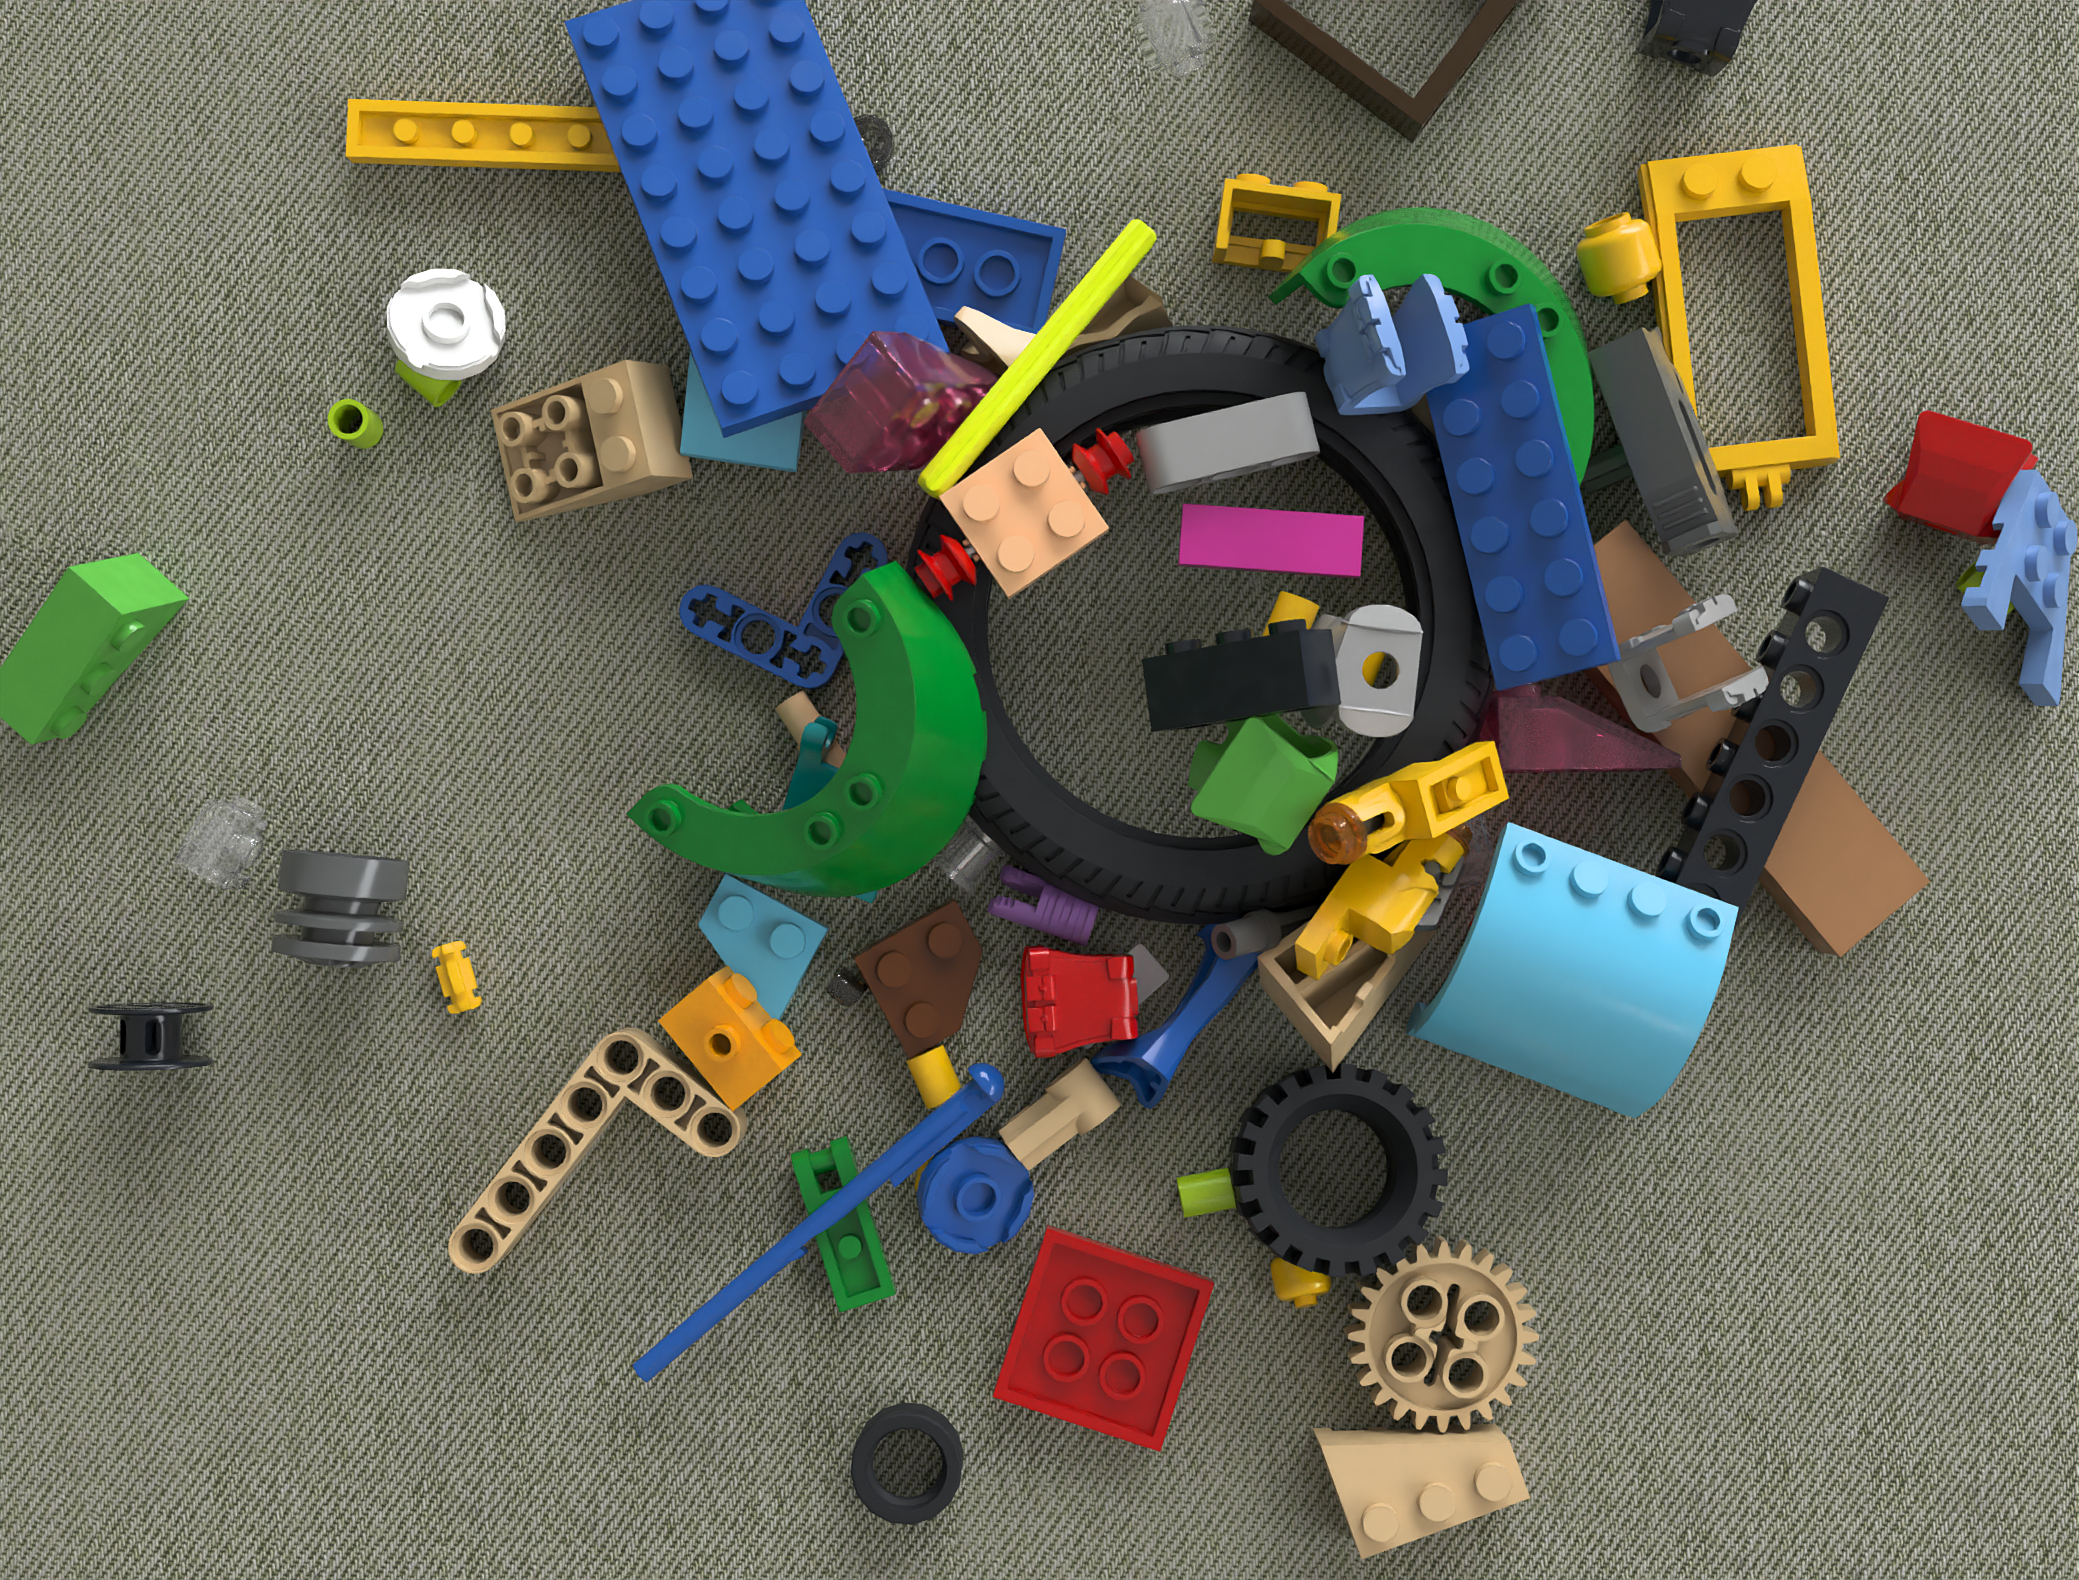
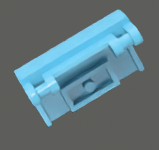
[1406,822,1739,1118]

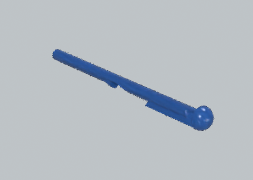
[633,1063,1005,1383]

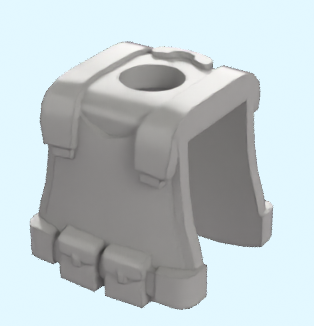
[1608,593,1768,733]

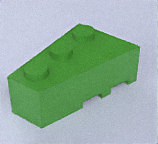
[0,553,190,745]

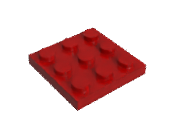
[992,1225,1215,1452]

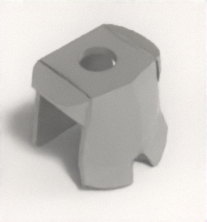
[1299,605,1424,737]

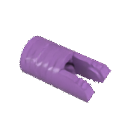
[987,865,1099,947]

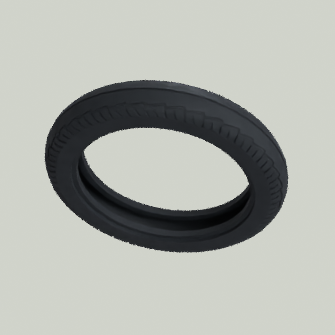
[905,325,1495,925]

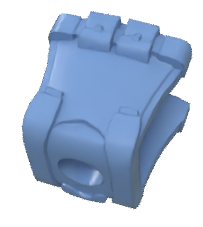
[1314,274,1469,415]

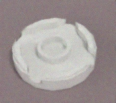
[387,269,505,380]

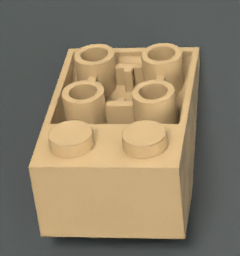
[491,360,693,522]

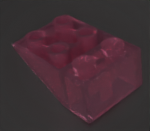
[803,331,1002,474]

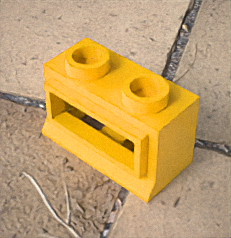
[1212,173,1341,273]

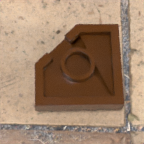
[851,898,983,1059]

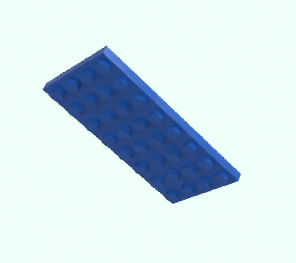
[564,0,950,438]

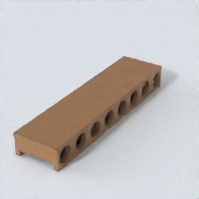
[1583,519,1930,957]

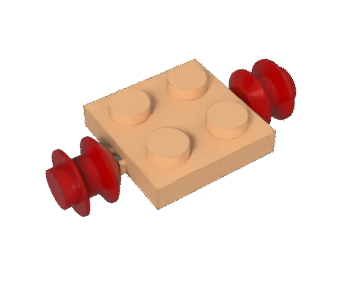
[914,428,1135,602]

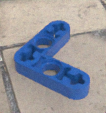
[679,532,889,690]

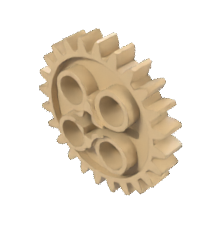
[1344,1236,1539,1433]

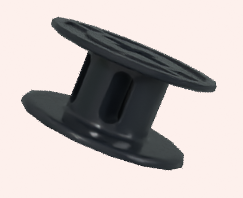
[88,1002,214,1071]

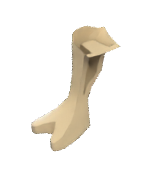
[953,275,1174,382]

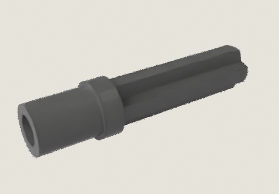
[1211,897,1327,960]

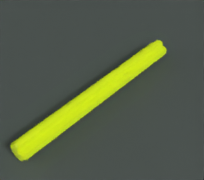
[918,219,1157,500]

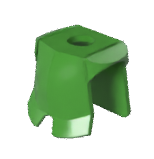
[1188,715,1338,856]

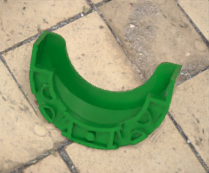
[1268,207,1594,487]
[626,561,987,898]

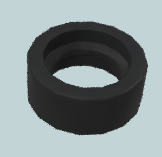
[850,1402,964,1525]

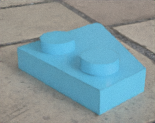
[698,873,830,1020]

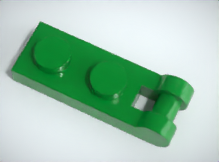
[791,1135,897,1313]

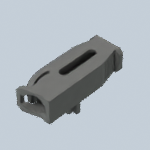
[1581,326,1739,557]

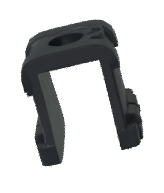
[1638,0,1758,77]

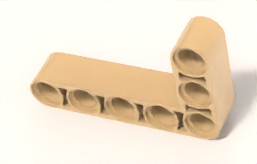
[448,1028,748,1274]

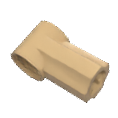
[998,1057,1122,1171]

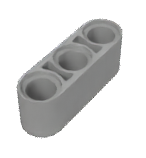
[1135,392,1320,495]

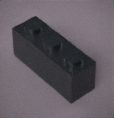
[1142,619,1341,732]

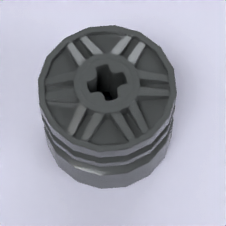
[271,849,410,968]

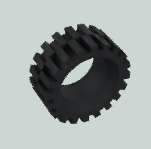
[1228,1064,1448,1278]

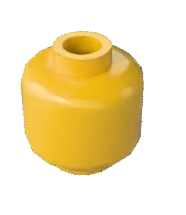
[1575,212,1662,305]

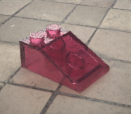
[1477,685,1682,773]

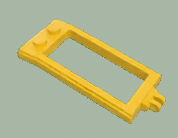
[1637,144,1840,511]

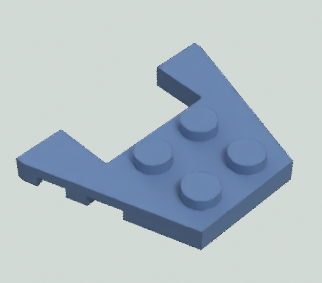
[1961,469,2077,706]

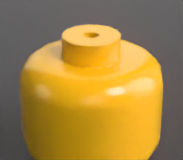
[1271,1256,1332,1309]

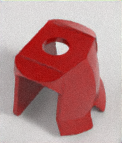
[1883,410,2039,545]

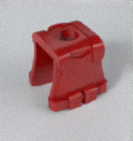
[1020,945,1138,1058]

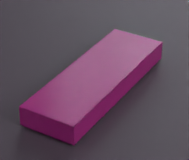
[1177,503,1364,579]

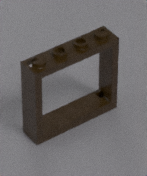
[1248,0,1521,144]

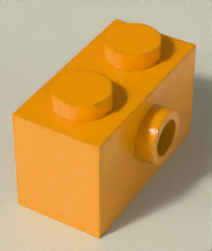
[658,965,802,1112]

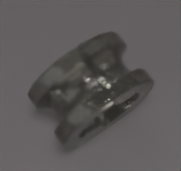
[853,114,894,173]

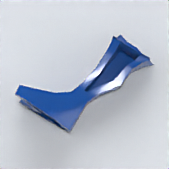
[1090,924,1263,1109]

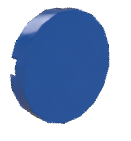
[916,1136,1034,1254]

